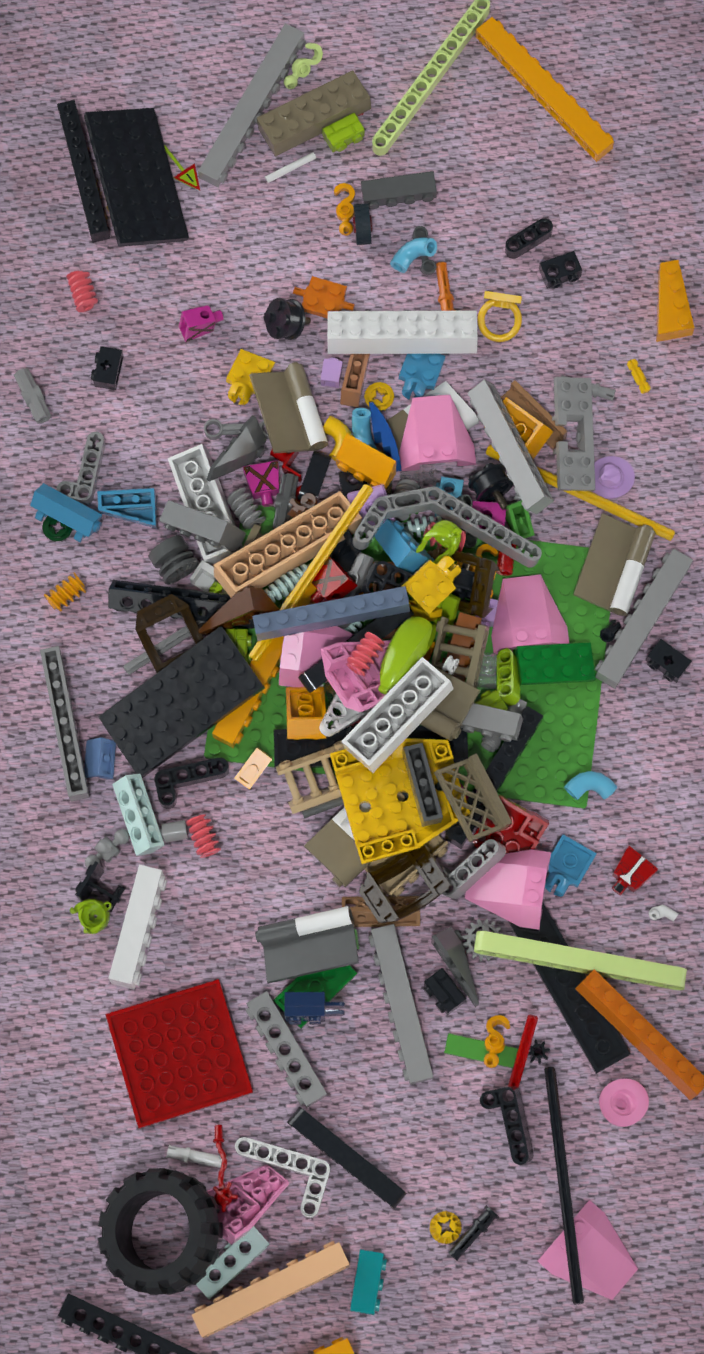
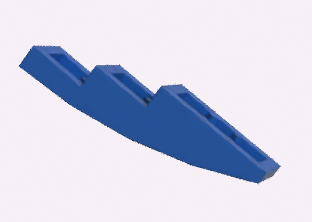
[369,402,402,472]

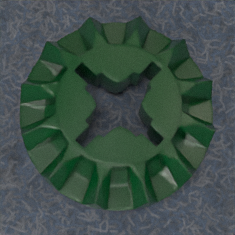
[42,516,73,542]

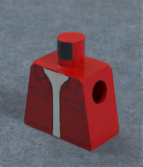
[612,846,658,896]

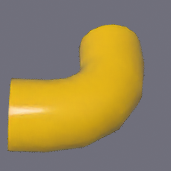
[323,416,353,461]

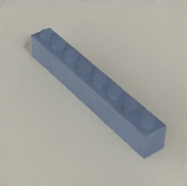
[253,586,410,641]

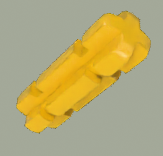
[627,359,651,394]

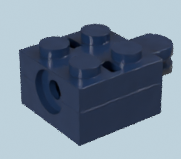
[284,992,345,1025]

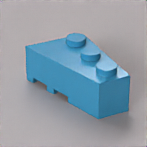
[97,488,157,529]
[374,519,435,575]

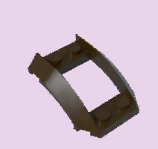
[427,547,500,618]
[135,594,204,673]
[359,844,452,923]

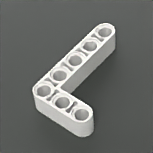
[235,1137,330,1219]

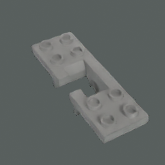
[552,377,595,491]

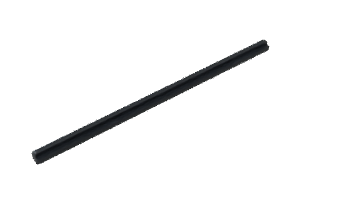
[544,1067,584,1305]

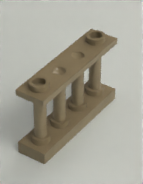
[431,617,490,689]

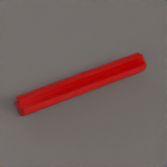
[508,1014,538,1088]

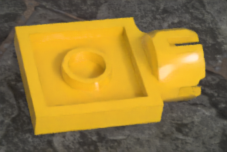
[226,349,275,405]
[401,555,461,615]

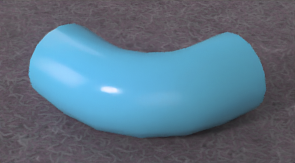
[390,237,437,273]
[352,408,377,450]
[564,771,617,800]

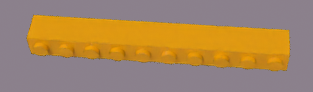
[475,17,614,162]
[212,583,317,748]

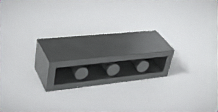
[361,171,437,210]
[402,743,443,827]

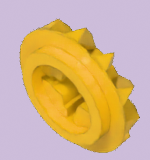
[364,382,394,411]
[429,1211,462,1244]

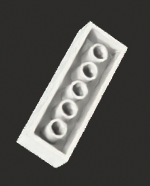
[168,444,243,565]
[341,657,453,773]
[108,864,167,990]

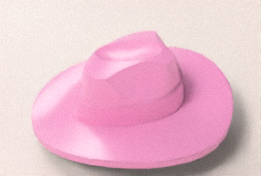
[599,1079,649,1127]

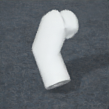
[649,905,679,922]

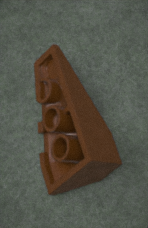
[198,586,280,635]

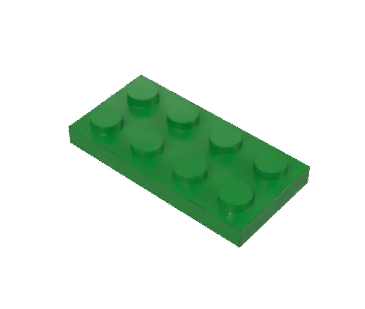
[515,642,596,685]
[273,965,357,1029]

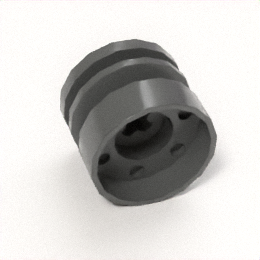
[148,535,199,585]

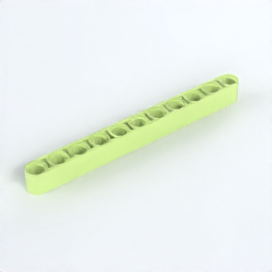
[372,0,490,156]
[474,931,687,990]

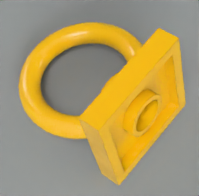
[477,291,522,342]

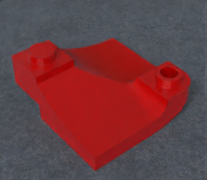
[472,794,549,854]

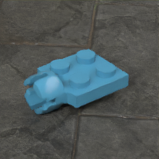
[399,354,446,400]
[545,835,597,897]

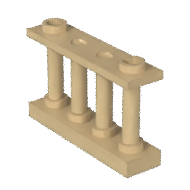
[276,740,345,814]

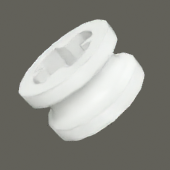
[442,655,459,675]

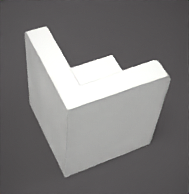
[190,560,216,592]

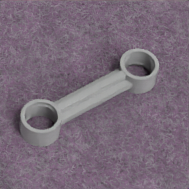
[204,419,269,440]

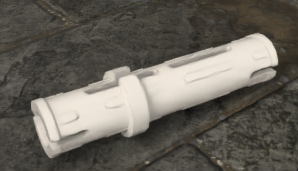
[166,1145,228,1168]

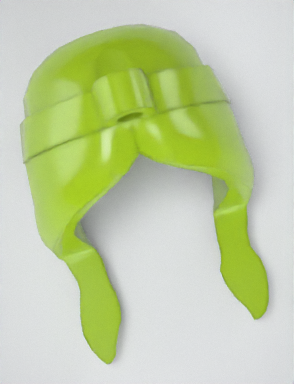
[416,520,462,563]
[70,899,112,934]

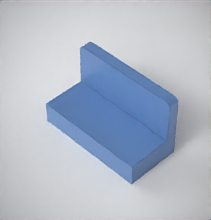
[84,737,116,779]

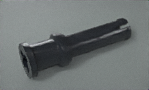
[448,1205,499,1261]

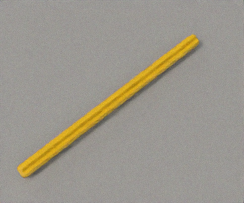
[486,445,675,541]
[249,484,373,661]

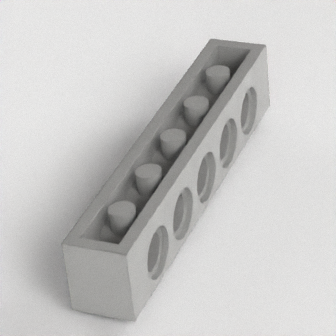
[246,991,327,1108]

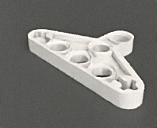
[319,694,374,737]

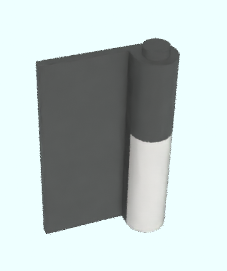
[255,906,359,984]

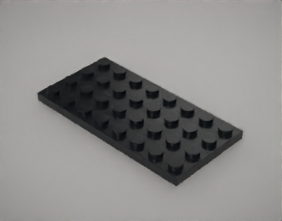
[84,108,189,247]
[98,626,265,778]

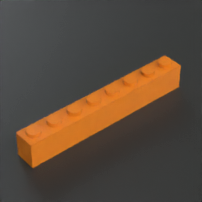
[575,969,704,1100]

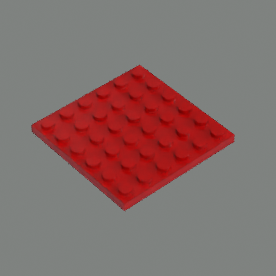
[105,979,253,1129]

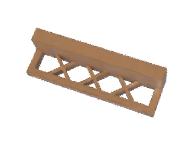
[501,380,567,450]
[342,896,420,927]

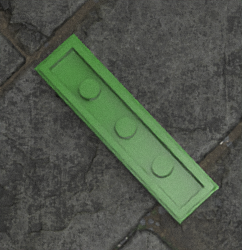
[444,1033,518,1069]

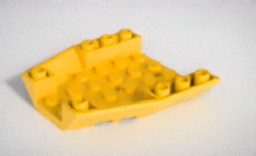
[330,738,470,864]

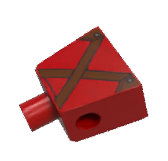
[310,557,358,603]

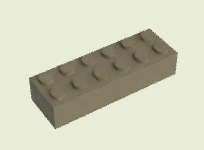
[257,70,371,157]

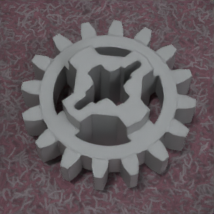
[463,919,502,962]

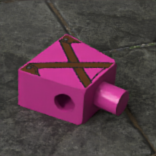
[179,305,223,342]
[243,460,279,507]

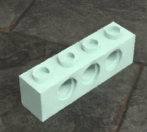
[112,774,165,856]
[196,1226,270,1300]

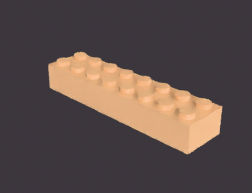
[214,491,362,598]
[192,1241,350,1338]

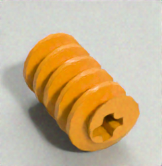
[44,573,87,612]

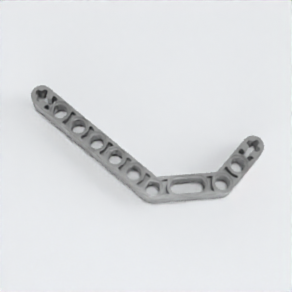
[352,487,542,568]

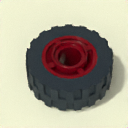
[353,203,372,245]

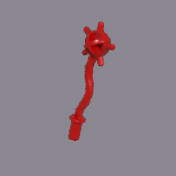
[213,1125,238,1212]

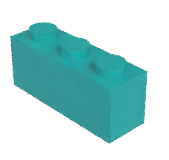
[350,1249,387,1315]

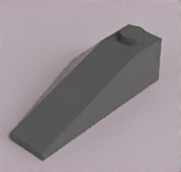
[206,415,266,482]
[431,927,479,1008]

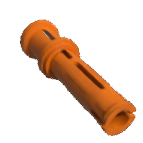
[436,262,456,311]

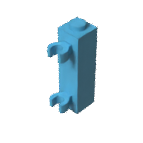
[30,483,102,543]

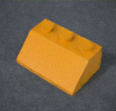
[336,433,396,490]

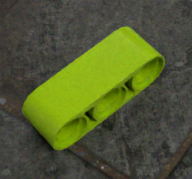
[497,648,520,706]

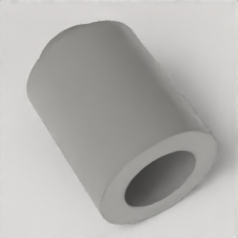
[159,820,188,843]

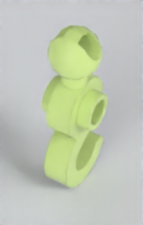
[284,43,323,89]

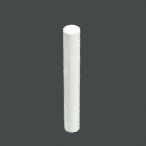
[265,152,316,183]

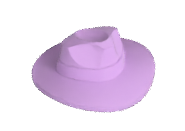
[592,456,635,499]

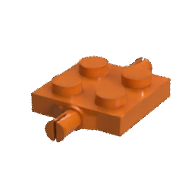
[293,276,355,319]

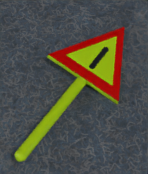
[164,145,200,191]

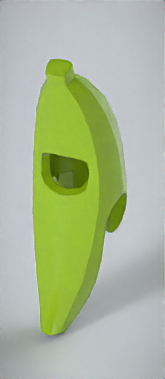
[378,616,436,695]

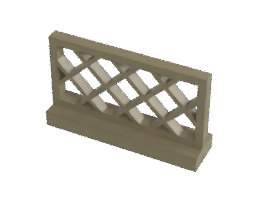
[434,754,512,842]

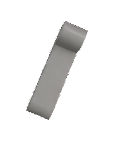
[57,432,105,506]
[439,839,506,899]

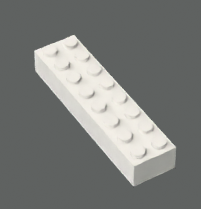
[327,311,478,354]

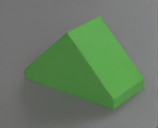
[505,500,535,538]

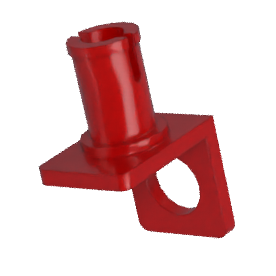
[270,449,302,483]

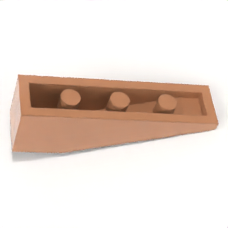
[340,354,370,408]

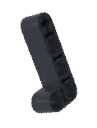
[362,561,413,594]
[154,757,229,809]
[480,1086,534,1165]

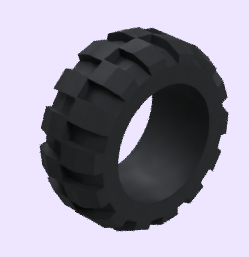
[98,1168,223,1295]

